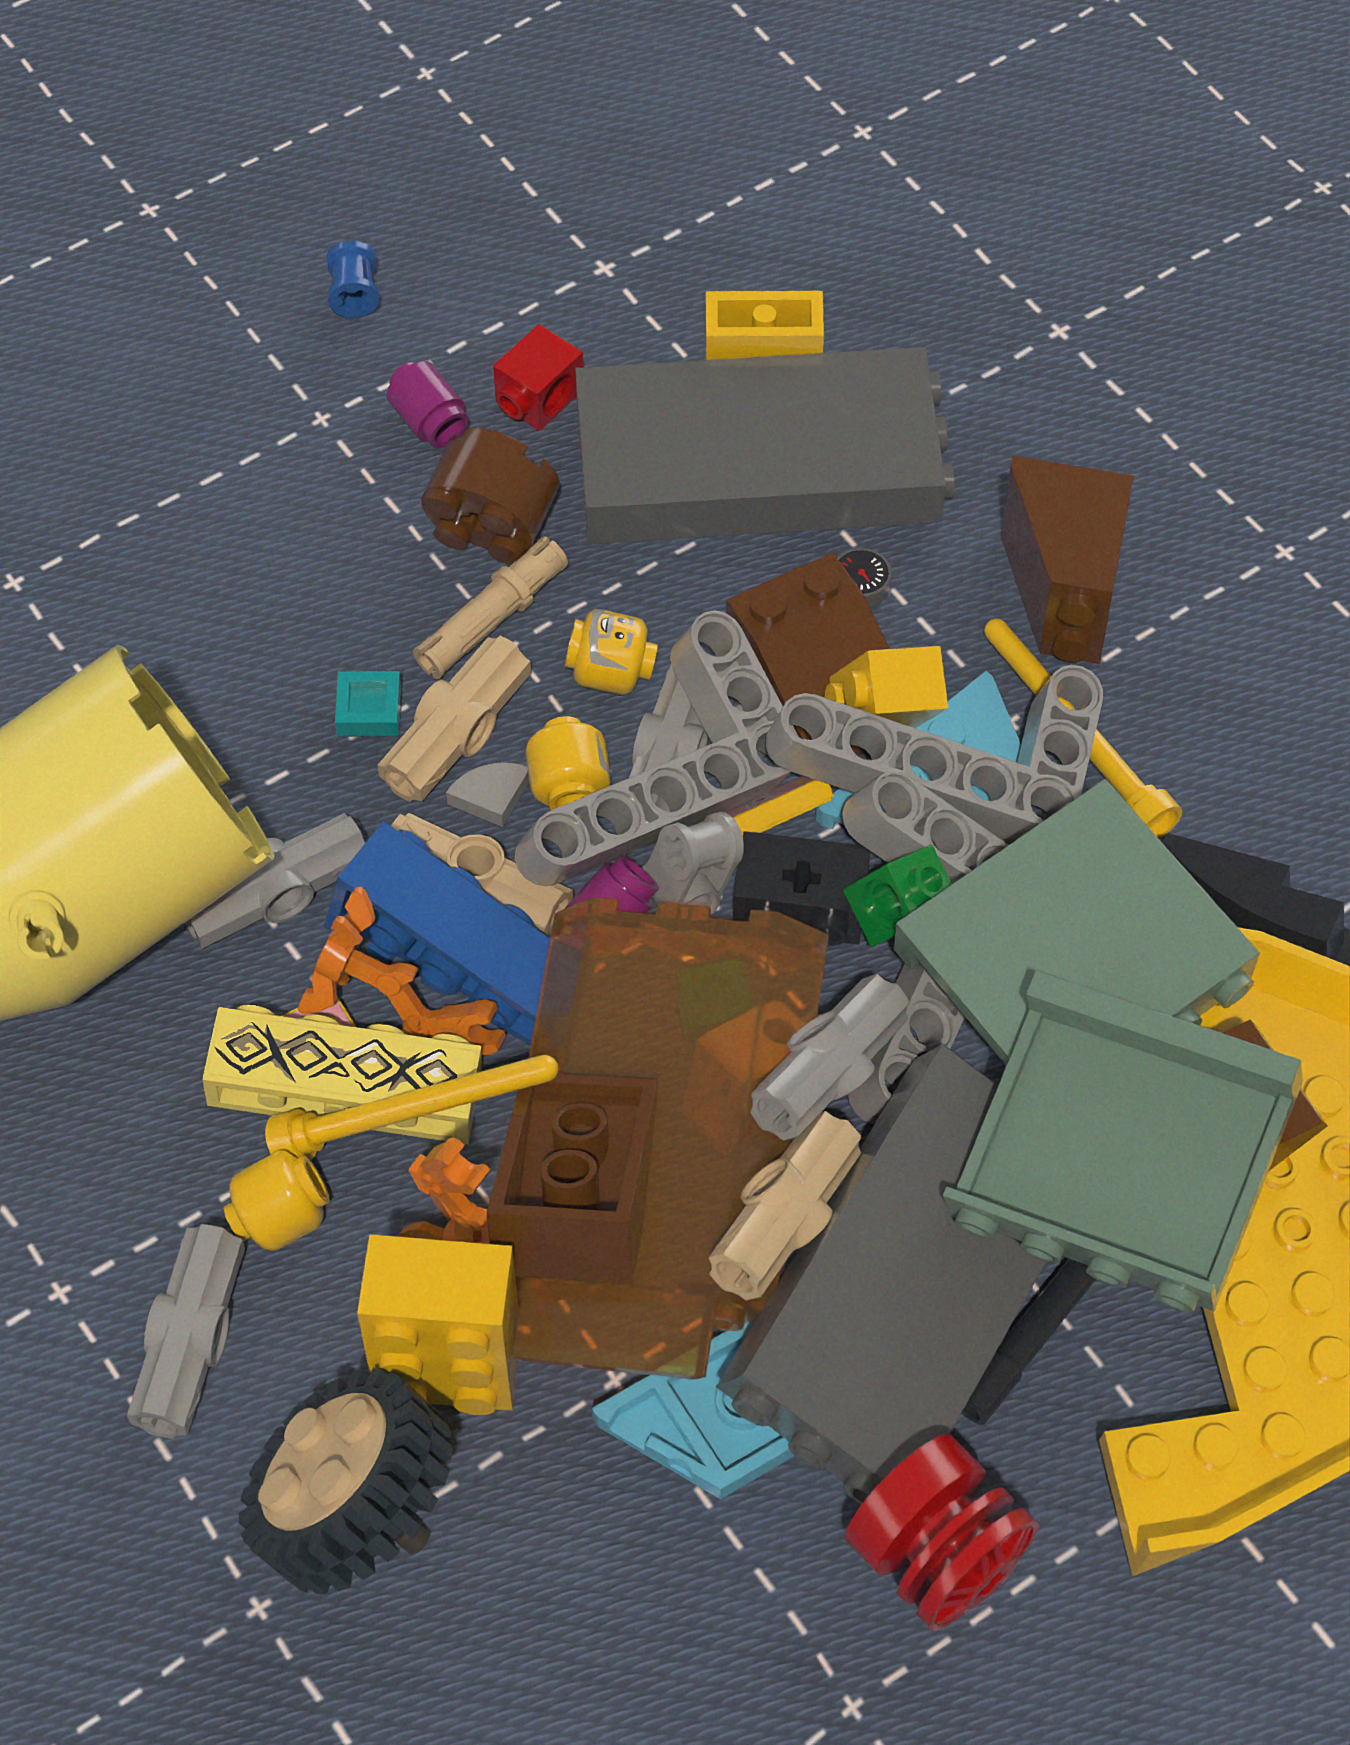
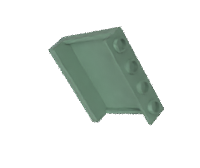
[894,779,1260,1066]
[943,970,1303,1313]

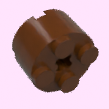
[421,428,560,565]

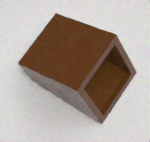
[1001,456,1134,664]

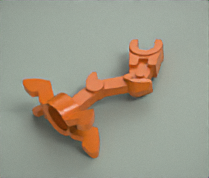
[298,886,506,1055]
[398,1138,490,1244]

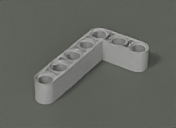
[515,610,799,886]
[765,665,1103,844]
[842,771,1008,1124]

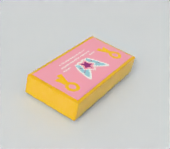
[698,776,834,837]

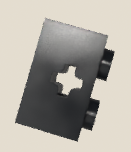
[733,831,871,946]

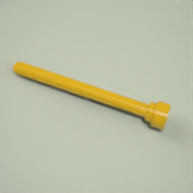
[984,618,1183,839]
[265,1055,558,1160]

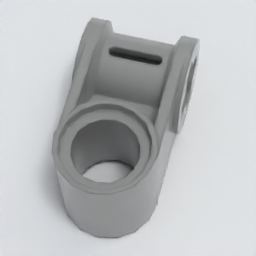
[643,811,744,931]

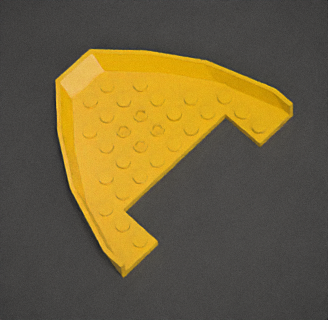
[1099,927,1350,1577]

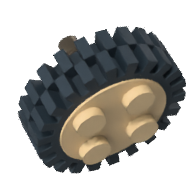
[239,1368,453,1594]

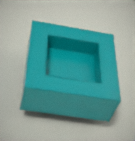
[335,671,401,737]

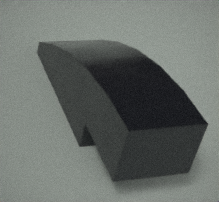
[1163,833,1344,961]

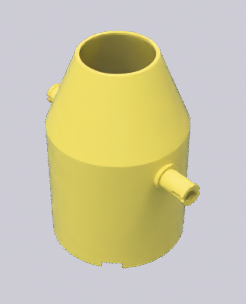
[0,644,274,1021]

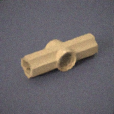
[377,636,531,802]
[391,813,573,939]
[709,1111,862,1300]

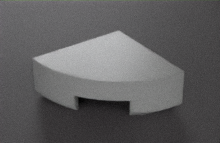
[446,763,529,827]

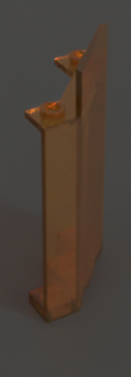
[511,897,829,1380]

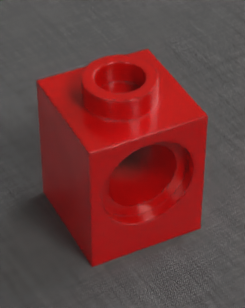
[493,324,584,431]

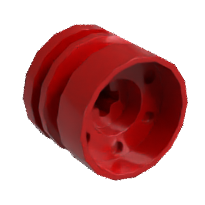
[844,1434,1039,1632]

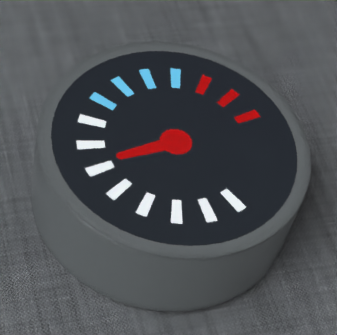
[837,548,892,608]

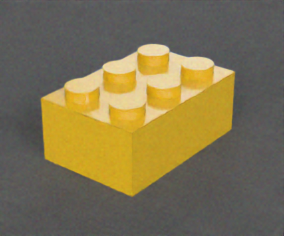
[357,1234,522,1416]

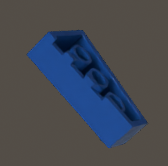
[324,821,596,1052]

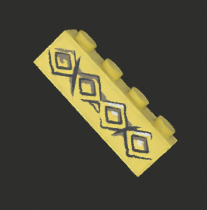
[202,1005,481,1144]

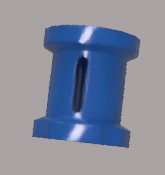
[327,241,379,318]

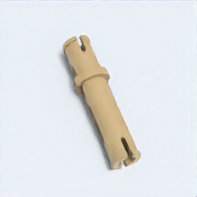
[413,536,568,679]

